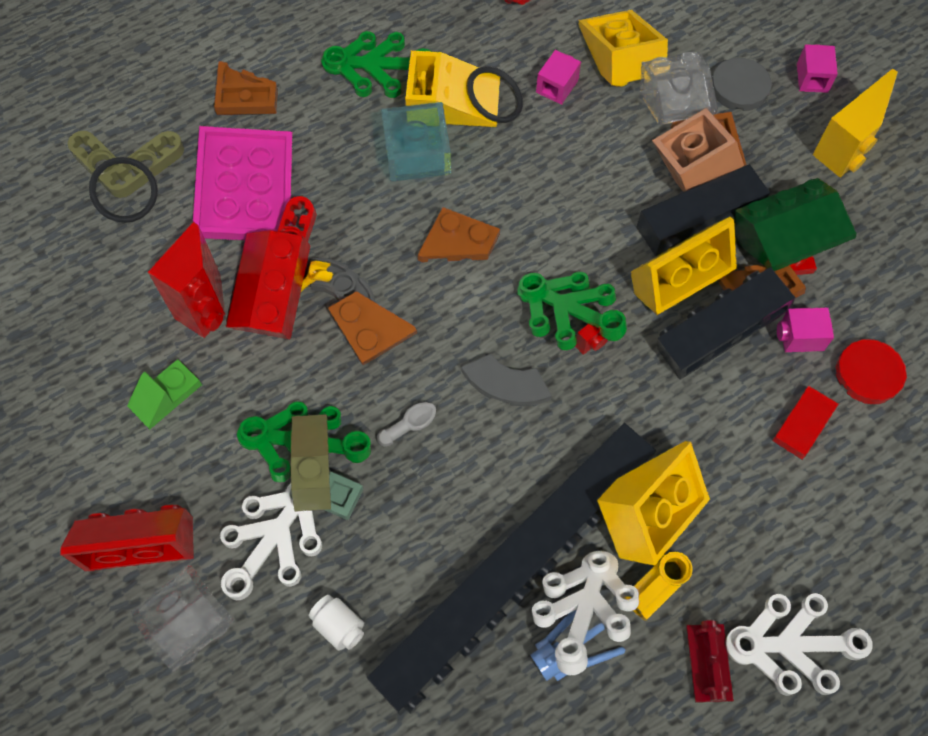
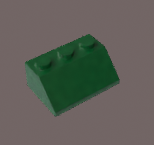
[735,178,857,271]

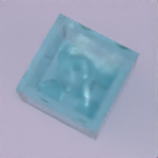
[381,102,451,182]

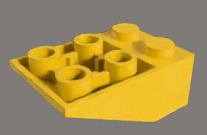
[405,50,500,127]

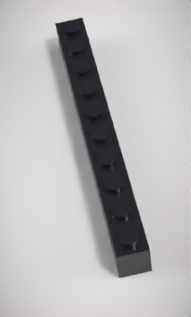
[366,422,656,716]

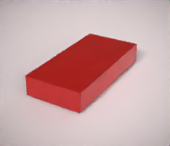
[772,386,839,460]

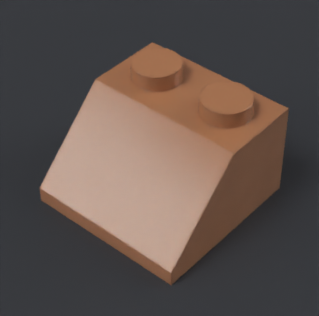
[652,108,744,192]

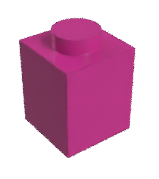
[797,44,838,93]
[536,50,581,105]
[777,308,834,352]

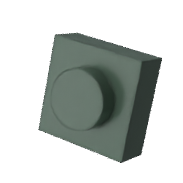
[325,472,364,520]

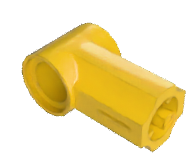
[623,551,693,621]

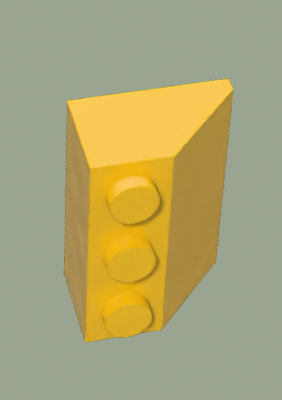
[631,217,737,315]

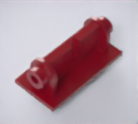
[686,620,734,703]

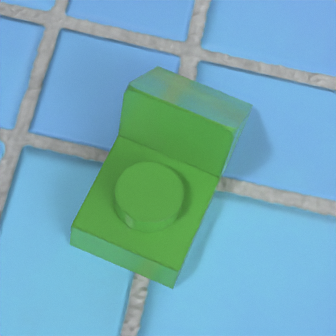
[127,359,202,430]

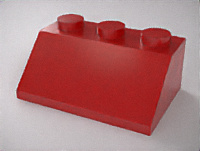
[148,222,225,338]
[226,230,311,340]
[60,505,194,572]

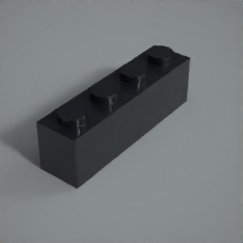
[636,164,770,256]
[657,267,796,380]

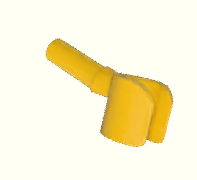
[301,261,333,292]

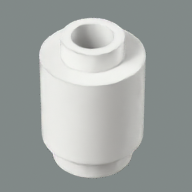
[309,595,364,651]

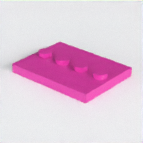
[193,126,292,240]

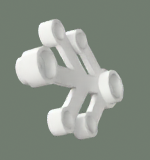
[220,483,322,600]
[532,551,639,675]
[726,593,873,696]

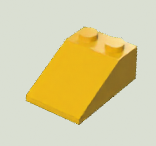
[579,10,668,86]
[813,69,898,178]
[597,441,710,566]

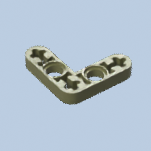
[68,131,184,198]

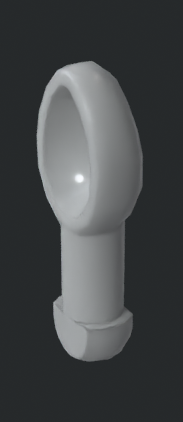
[377,402,436,447]

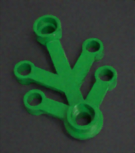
[321,31,432,98]
[517,272,627,350]
[237,402,371,483]

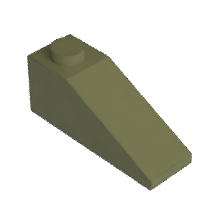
[291,414,331,512]

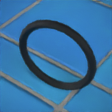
[467,66,523,123]
[89,157,158,223]

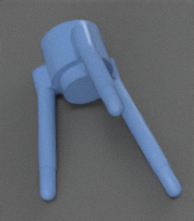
[531,610,625,681]

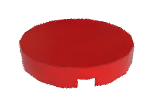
[836,339,907,405]

